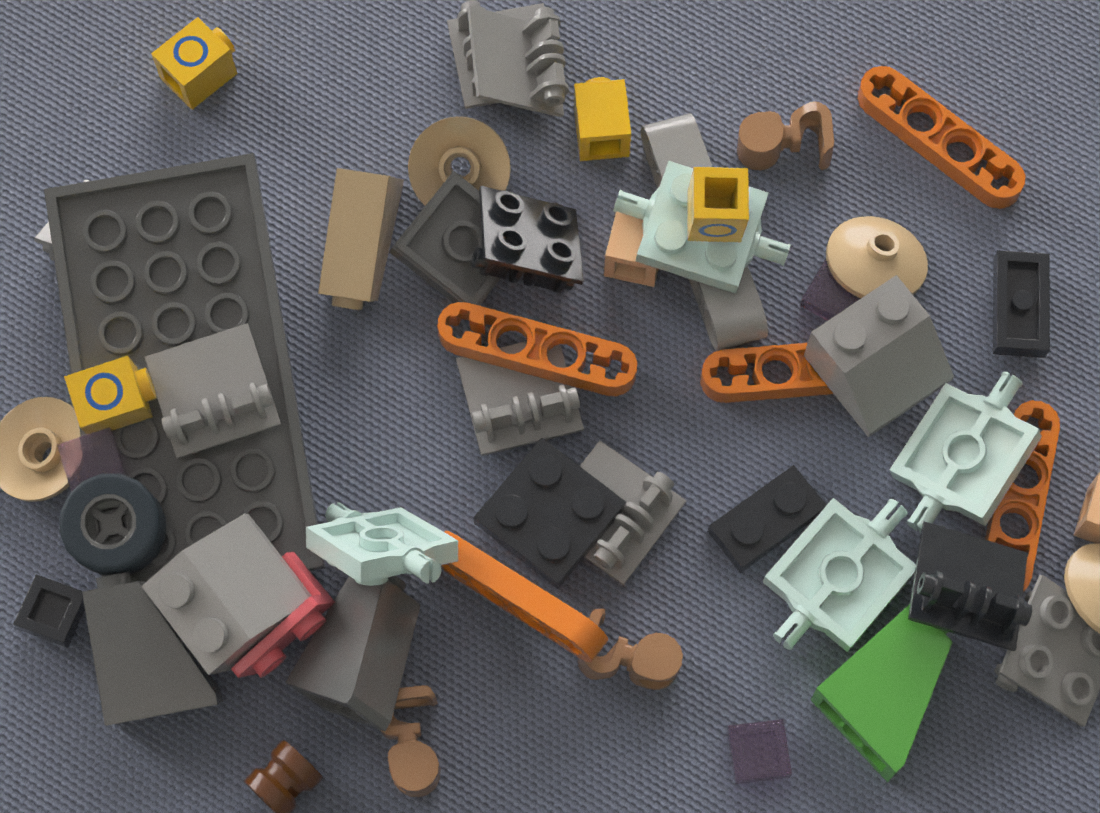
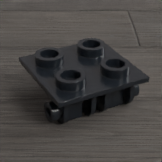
[471,186,584,293]
[908,521,1032,651]

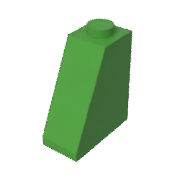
[810,604,952,783]

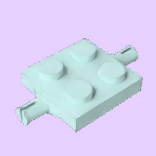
[613,161,791,294]
[890,371,1042,533]
[763,498,916,652]
[306,502,458,586]

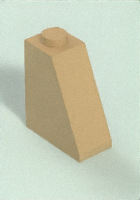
[318,168,404,310]

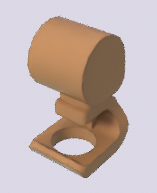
[737,101,834,171]
[577,608,683,690]
[380,685,441,797]

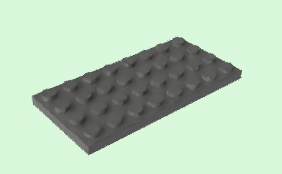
[44,153,325,582]

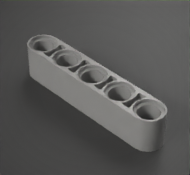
[641,113,768,351]

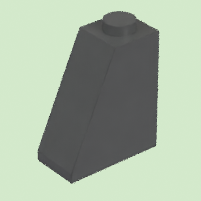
[82,572,223,726]
[285,576,421,731]

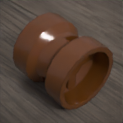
[244,739,323,813]

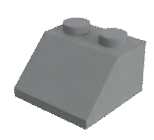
[804,275,954,437]
[141,514,312,675]

